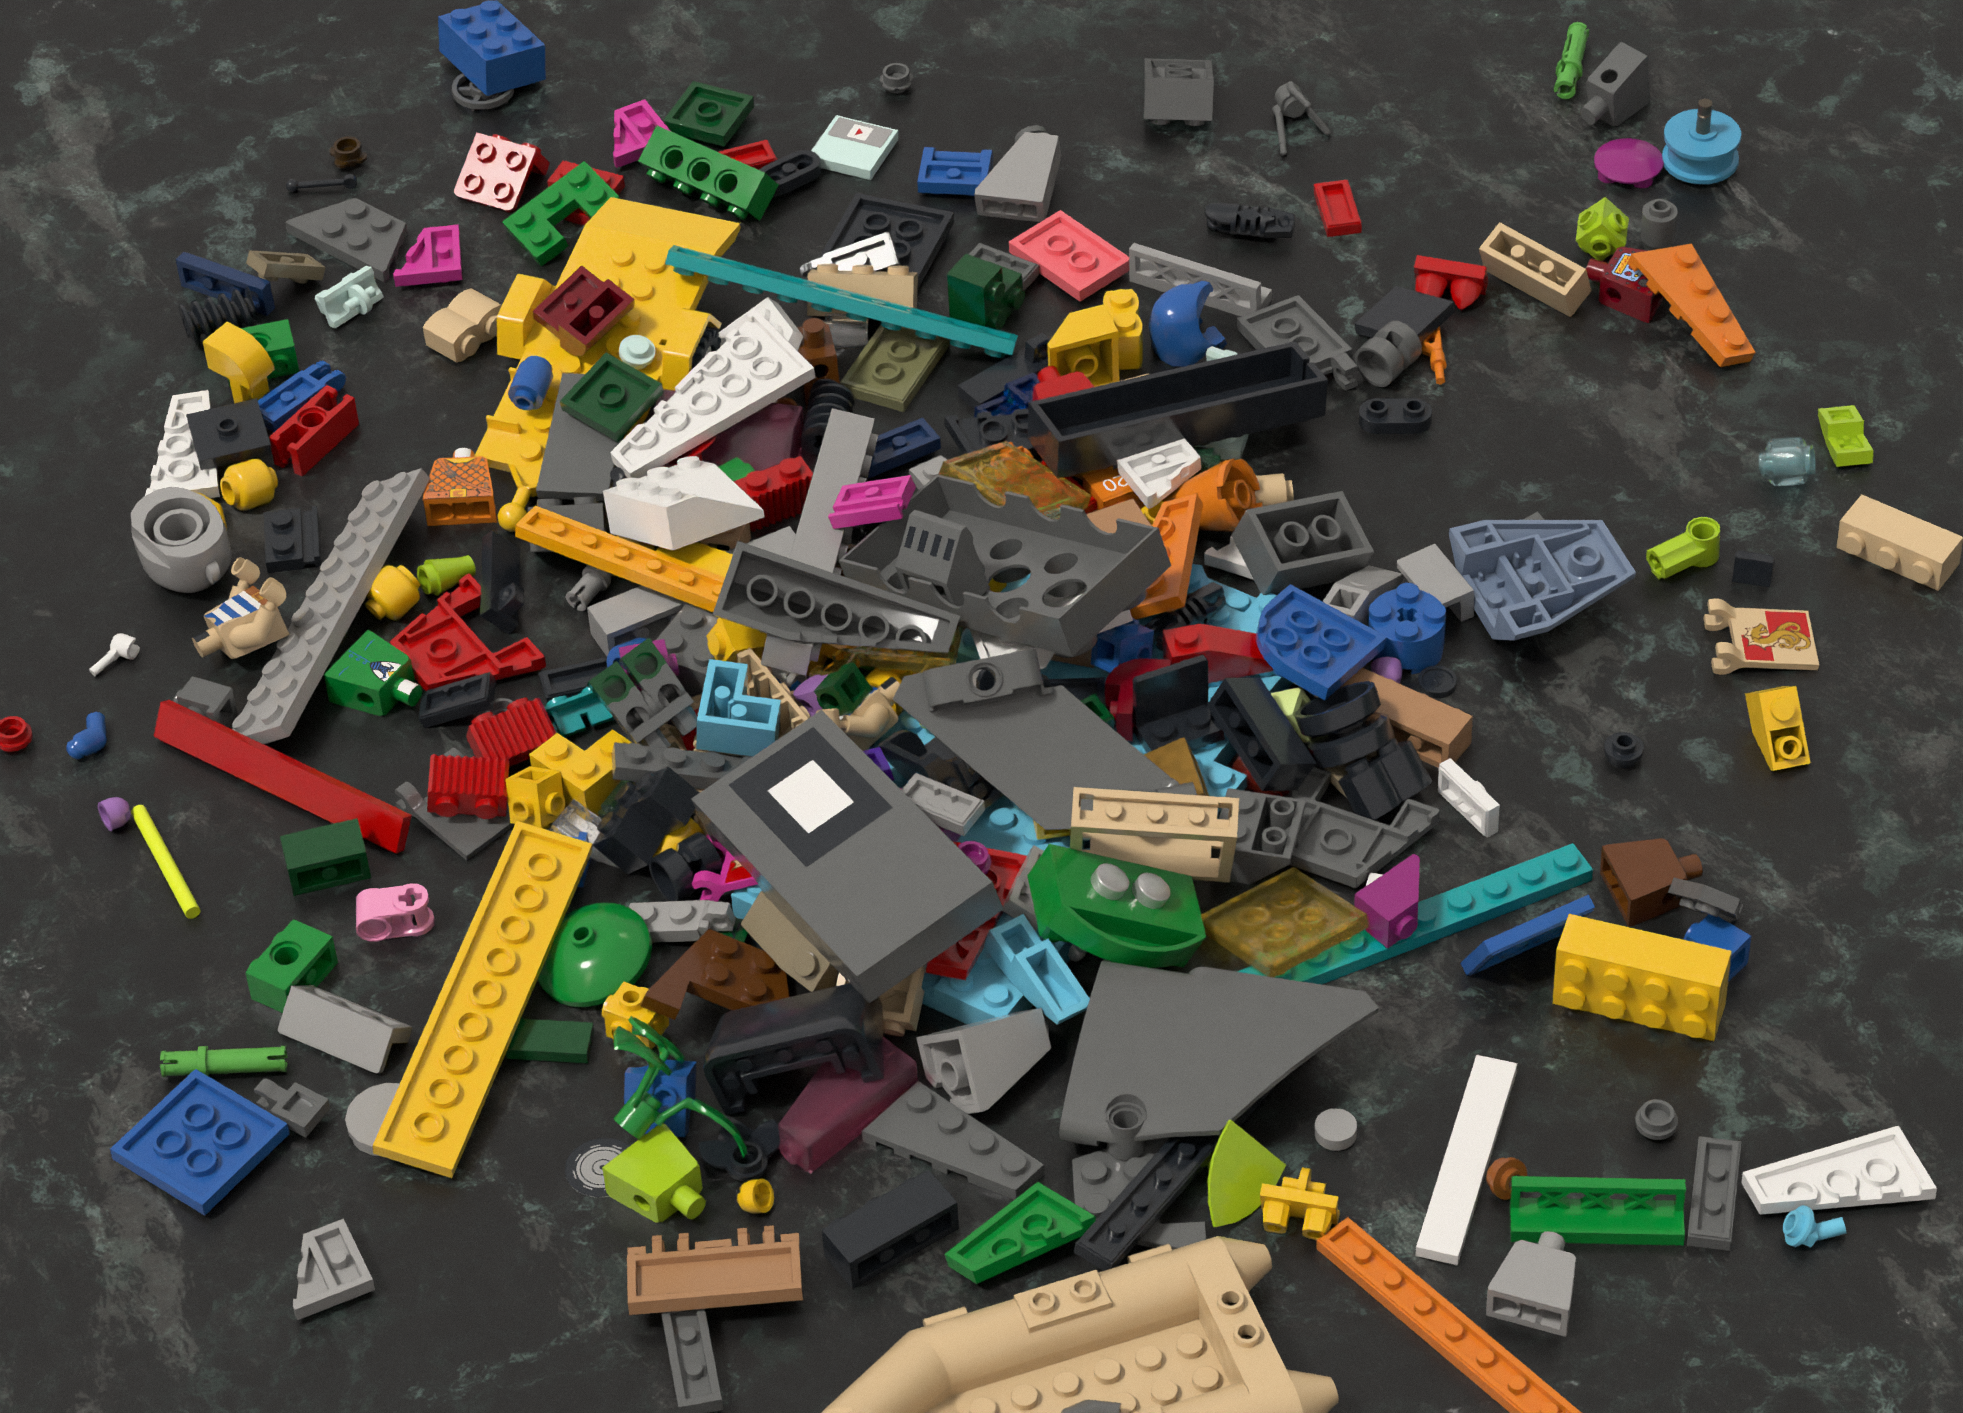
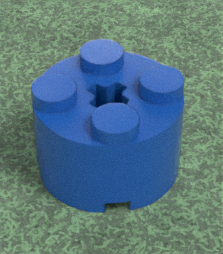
[1368,583,1446,674]

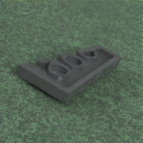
[862,1081,1044,1200]

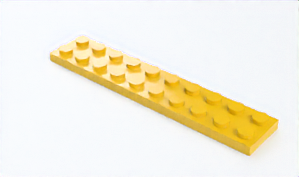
[373,821,592,1178]

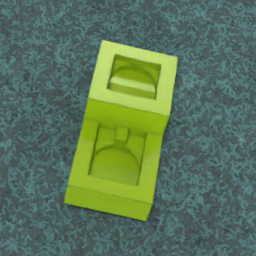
[1818,405,1873,467]

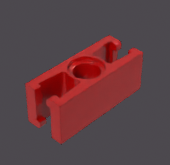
[269,385,359,476]

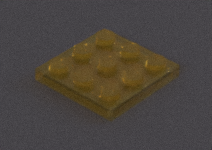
[939,441,1092,519]
[1201,867,1369,977]

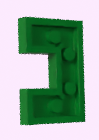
[502,161,620,267]

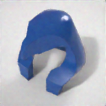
[1149,281,1227,367]

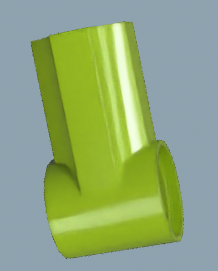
[1646,517,1720,580]

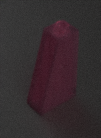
[778,1037,918,1174]

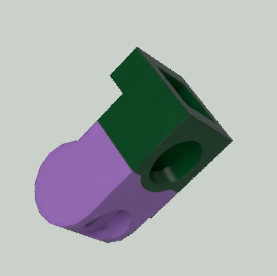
[793,662,872,717]

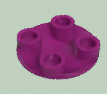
[1594,138,1664,188]

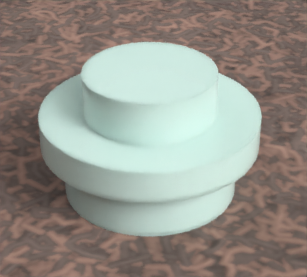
[619,335,655,370]

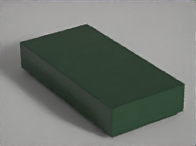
[506,1019,595,1063]

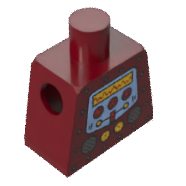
[1586,247,1664,323]

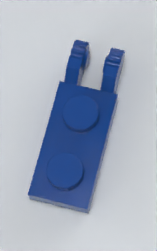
[258,360,347,432]

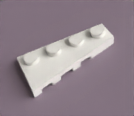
[145,390,220,498]
[1741,1126,1937,1215]

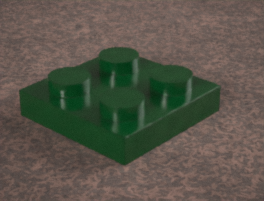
[663,81,754,147]
[560,352,664,442]

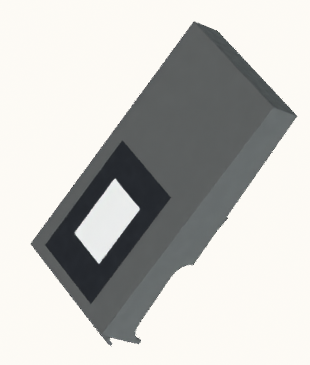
[691,710,1003,1003]

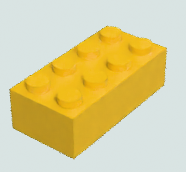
[1552,914,1732,1041]

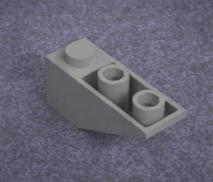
[1323,565,1404,626]

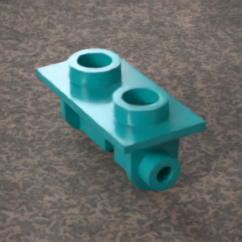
[544,687,615,738]

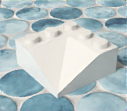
[603,456,765,550]

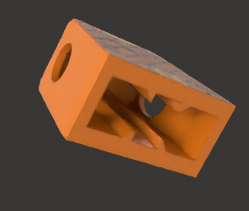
[423,448,497,526]

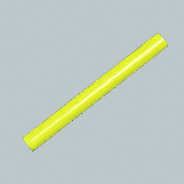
[131,805,201,919]

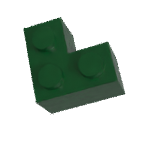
[947,254,1025,330]

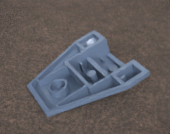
[1449,520,1636,640]

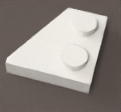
[1117,438,1201,509]

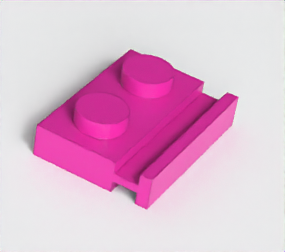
[828,475,916,529]

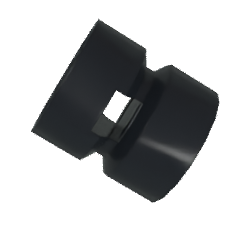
[648,832,723,901]

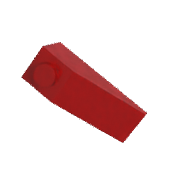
[1163,623,1273,683]

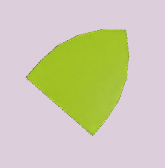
[1207,1120,1286,1227]

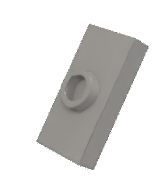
[902,773,985,836]

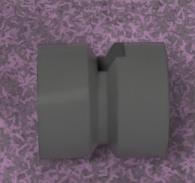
[1354,321,1422,387]

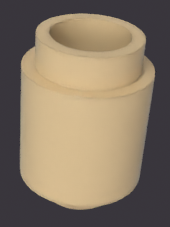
[1255,473,1294,507]

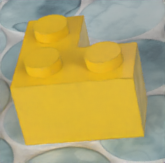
[529,729,632,823]

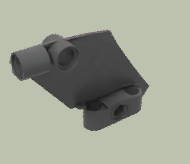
[893,649,1197,830]

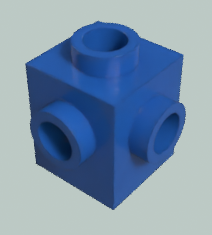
[1091,618,1154,673]

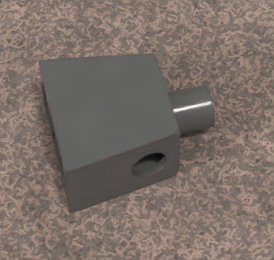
[1580,42,1651,126]

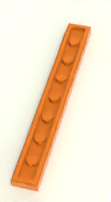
[1316,1217,1582,1413]

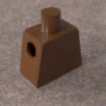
[797,318,840,409]
[1600,838,1703,927]

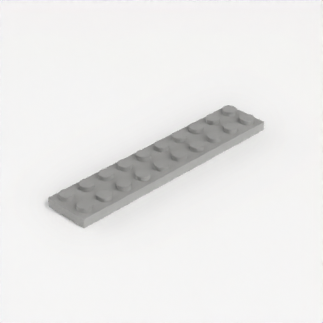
[232,468,430,744]

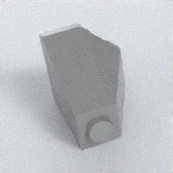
[916,1008,1051,1114]

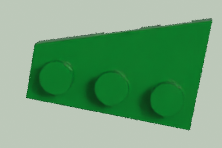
[945,1182,1096,1284]

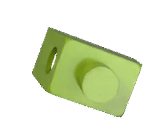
[602,1123,706,1223]

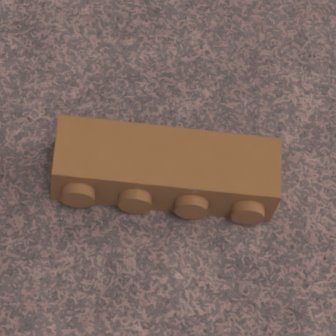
[1314,668,1473,768]

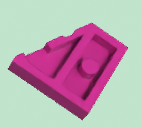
[613,99,670,168]
[393,225,463,287]

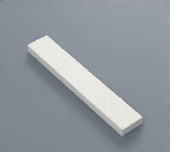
[1416,1055,1517,1265]

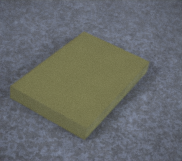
[840,325,950,412]

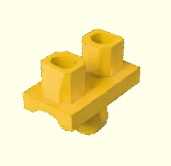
[1260,1167,1340,1240]

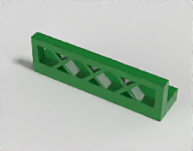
[1510,1176,1686,1246]

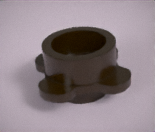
[329,136,367,168]

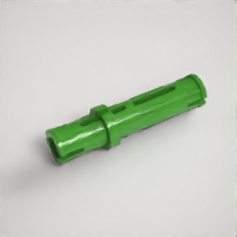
[1554,22,1589,99]
[160,1046,288,1077]

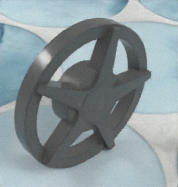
[452,73,515,111]

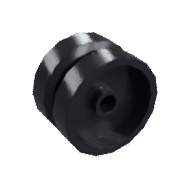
[1295,681,1395,768]

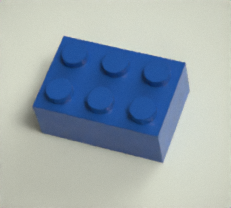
[438,0,546,96]

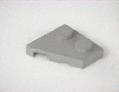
[293,1219,375,1320]

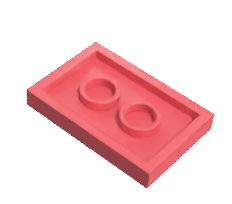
[1009,210,1129,301]

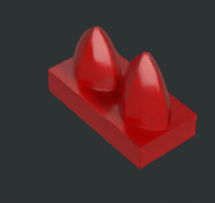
[1414,255,1488,310]

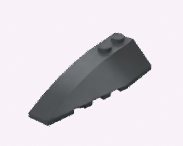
[712,541,960,654]

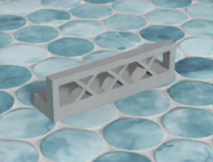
[1129,243,1272,316]

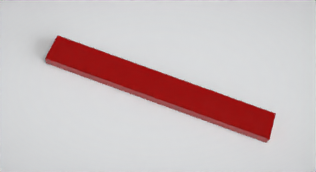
[154,700,412,853]

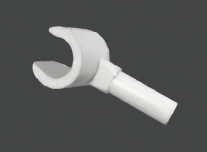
[89,633,140,676]

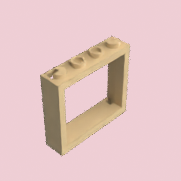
[1070,787,1239,882]

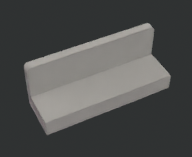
[278,985,413,1073]

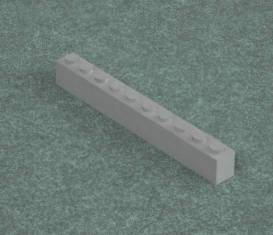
[761,408,878,676]

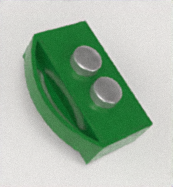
[1027,844,1206,968]

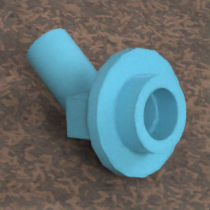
[1783,1205,1847,1247]

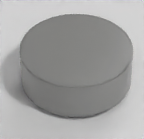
[1315,1109,1357,1151]

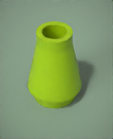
[417,555,476,596]

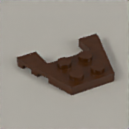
[641,929,789,1020]

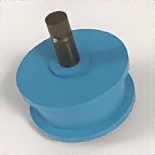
[1662,98,1741,184]

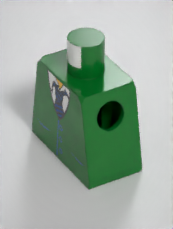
[324,630,422,716]

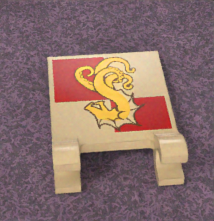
[1703,599,1819,675]

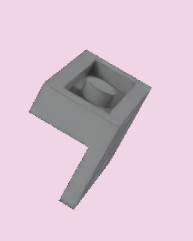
[1397,544,1474,622]

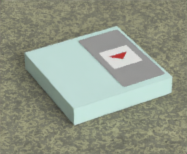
[811,115,899,180]

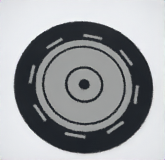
[565,1138,630,1197]

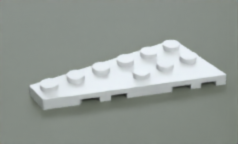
[610,308,816,478]

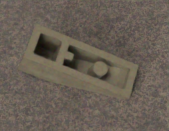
[741,891,839,992]

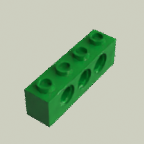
[638,125,779,221]

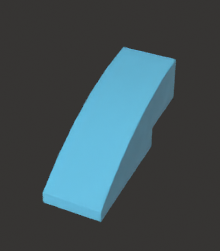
[984,914,1090,1025]

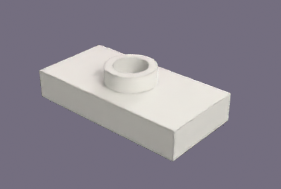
[1438,758,1500,838]

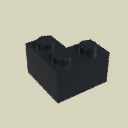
[592,766,700,874]

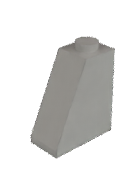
[974,132,1061,222]

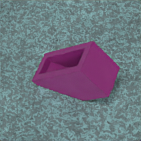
[1354,854,1420,948]

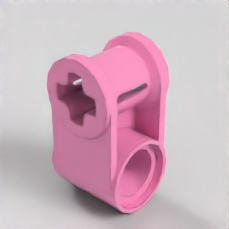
[356,883,435,942]

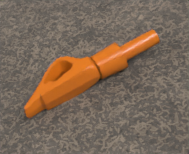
[1421,326,1447,384]

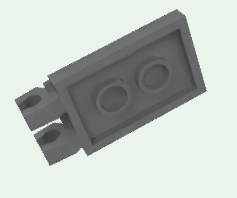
[1236,295,1358,398]

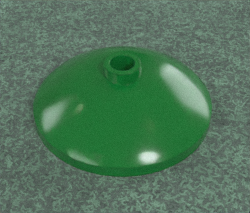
[537,903,652,1007]

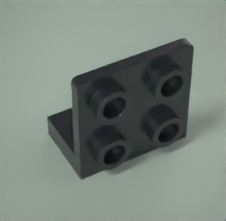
[1133,655,1225,753]

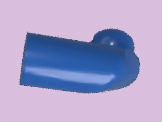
[66,712,107,759]

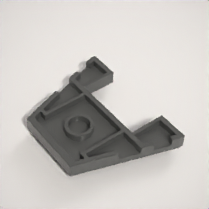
[1289,767,1440,888]
[1072,1138,1206,1250]

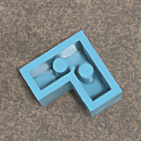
[696,659,781,756]

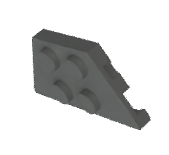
[285,198,408,282]

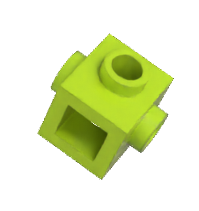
[1576,197,1629,261]

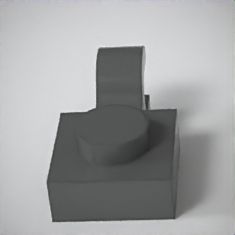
[254,1078,330,1137]

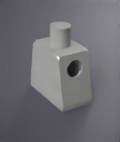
[1486,1232,1576,1337]

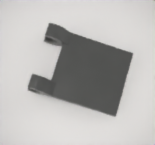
[395,747,515,861]

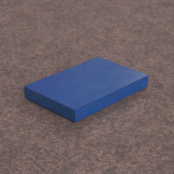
[1460,894,1595,976]

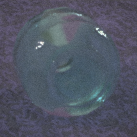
[1759,436,1816,486]

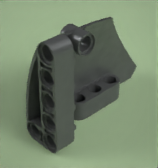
[1059,961,1379,1160]

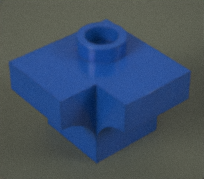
[624,1059,696,1137]

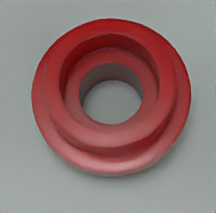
[0,716,33,752]

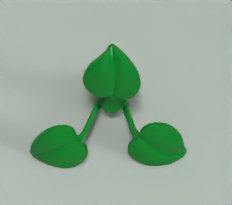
[613,1016,747,1158]

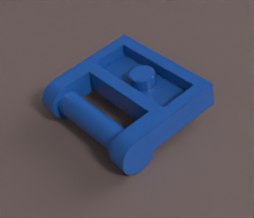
[917,147,993,196]

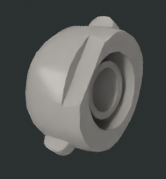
[131,487,232,593]

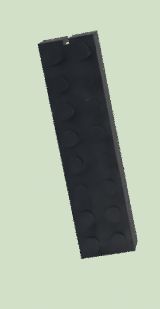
[1027,341,1328,479]

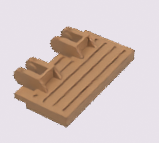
[627,1225,803,1315]

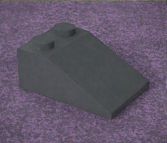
[1144,58,1214,126]

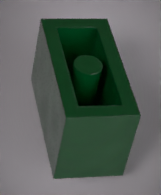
[280,818,371,896]

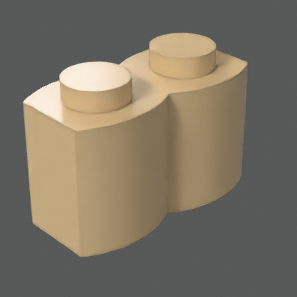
[423,288,502,362]

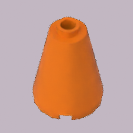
[1162,458,1262,532]

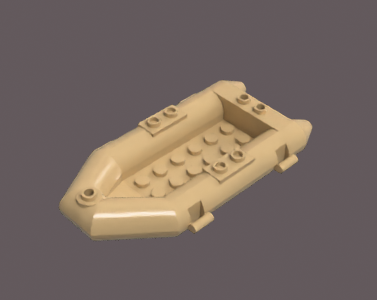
[821,1236,1339,1413]

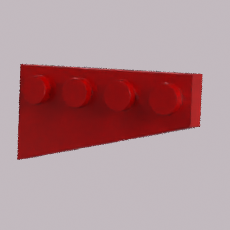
[925,841,1027,980]

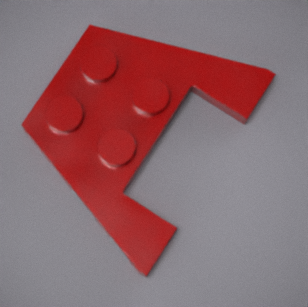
[390,573,546,691]

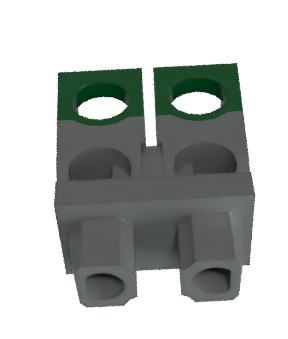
[586,637,697,748]

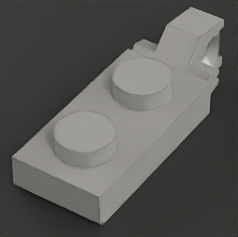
[629,900,736,943]

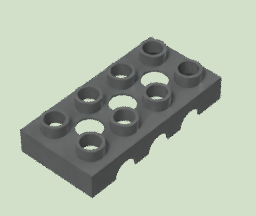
[839,474,1171,658]

